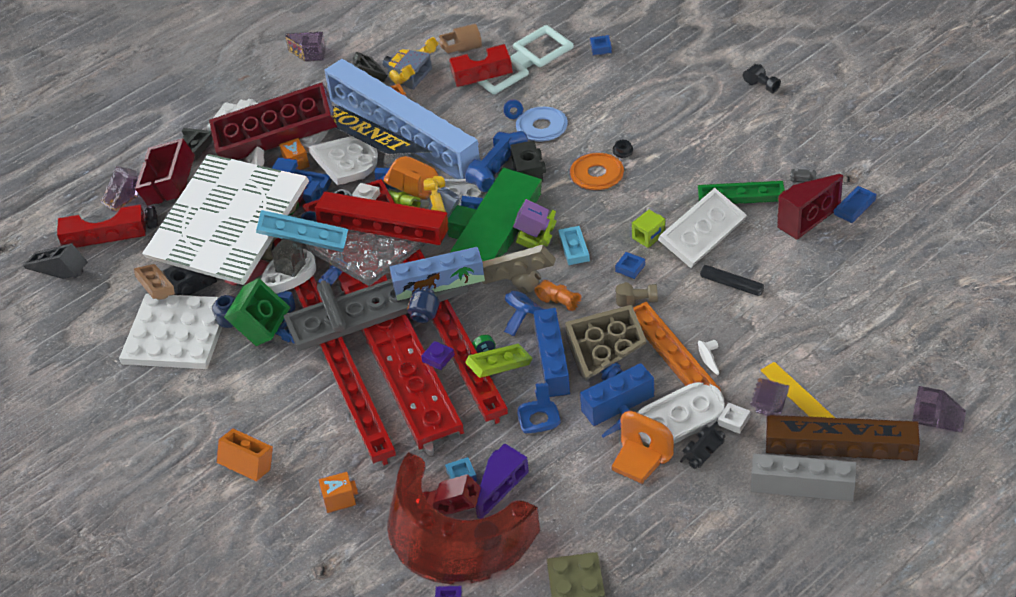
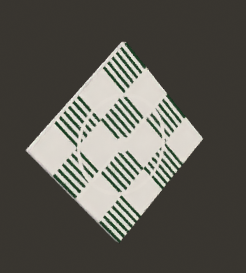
[142,154,309,285]

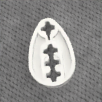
[261,248,316,293]

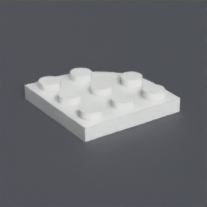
[309,136,378,185]

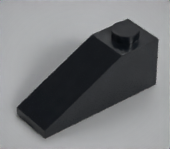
[23,243,88,279]

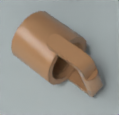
[439,23,482,53]

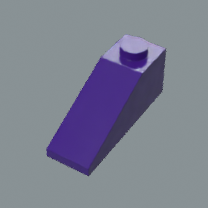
[476,443,529,520]

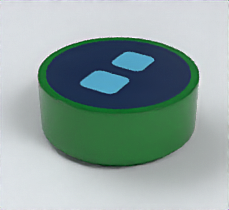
[472,335,496,353]

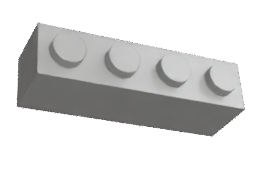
[751,453,856,501]

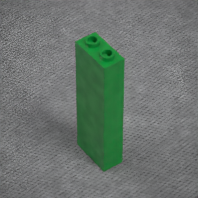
[450,168,542,262]

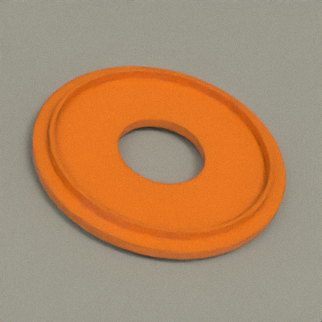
[570,153,624,190]

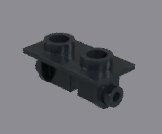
[679,421,726,469]

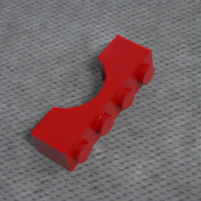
[57,204,146,248]

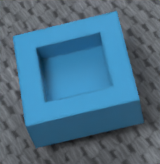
[445,457,477,481]

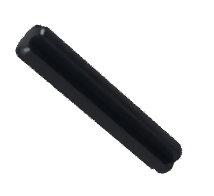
[700,265,764,296]

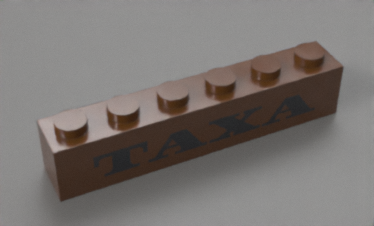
[766,415,920,461]

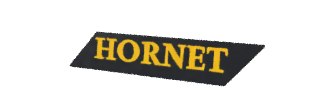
[332,106,432,154]

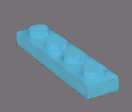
[256,210,348,252]

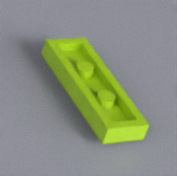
[465,343,533,378]

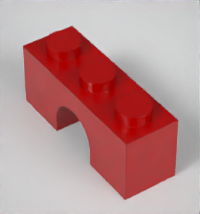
[449,44,513,87]

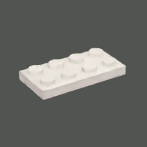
[658,188,747,268]

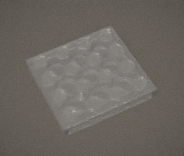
[306,230,426,286]

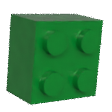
[224,278,291,346]

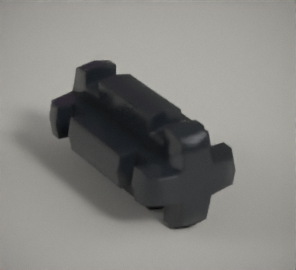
[145,206,158,229]

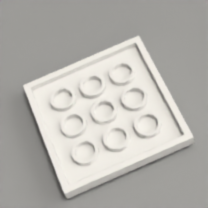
[119,294,222,369]

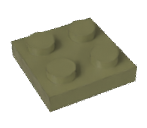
[546,552,605,597]

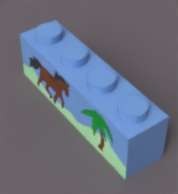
[389,247,485,301]

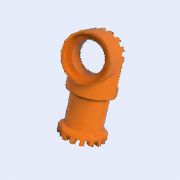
[534,280,582,311]

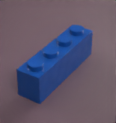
[533,308,570,397]

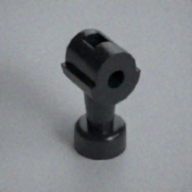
[742,64,781,94]

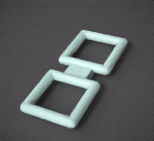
[477,25,574,95]

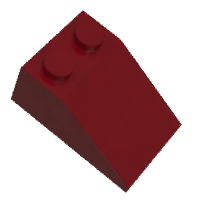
[777,174,843,240]

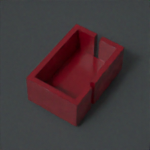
[135,138,195,206]

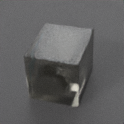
[272,238,306,277]

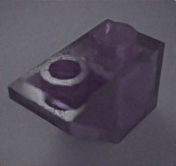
[912,386,966,433]

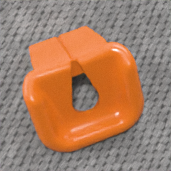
[383,156,439,200]
[612,411,674,484]

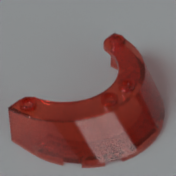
[387,452,540,585]

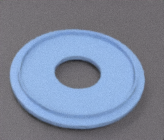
[516,106,568,142]

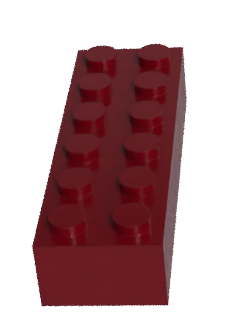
[209,82,337,160]

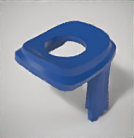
[504,291,544,336]
[517,383,561,433]

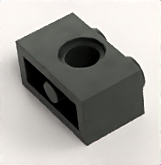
[510,140,546,182]

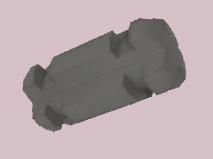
[790,169,816,182]

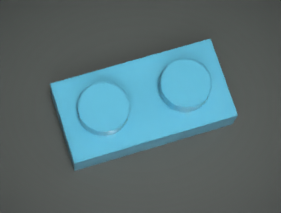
[558,226,590,265]

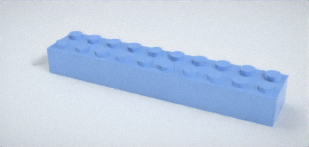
[324,59,480,179]

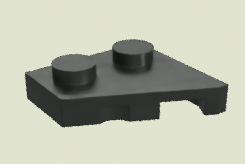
[180,128,213,162]

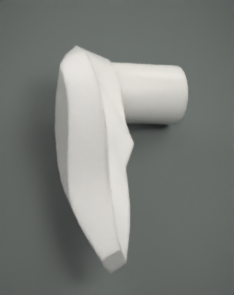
[698,340,720,375]

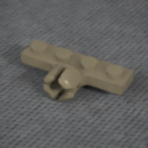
[482,245,556,294]

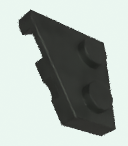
[353,51,388,82]

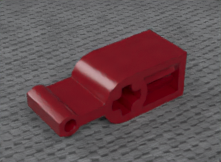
[417,474,481,517]

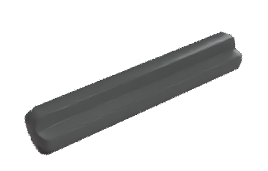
[317,280,346,333]

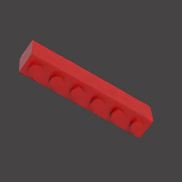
[315,191,448,245]

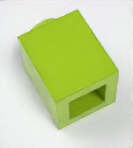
[632,209,666,248]

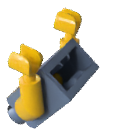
[383,37,439,90]
[424,176,462,218]

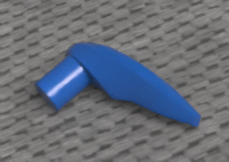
[602,405,630,438]

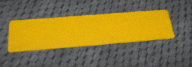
[760,362,835,418]

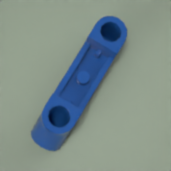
[466,131,528,193]

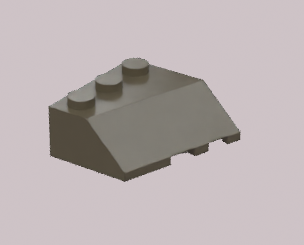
[565,305,647,380]

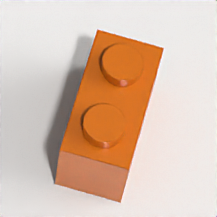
[217,429,273,481]

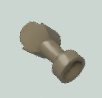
[615,282,658,307]

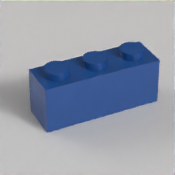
[580,363,655,426]

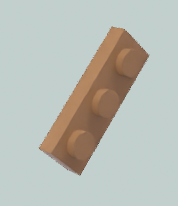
[134,264,175,300]

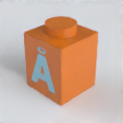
[279,138,310,170]
[318,472,358,513]

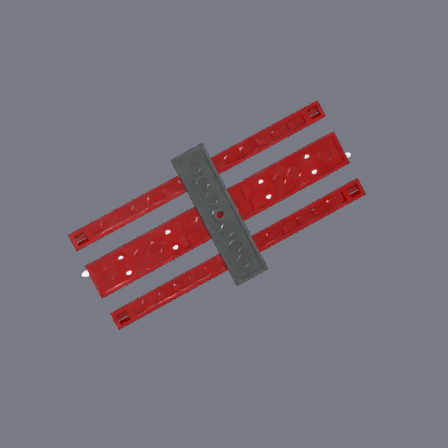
[273,179,508,466]

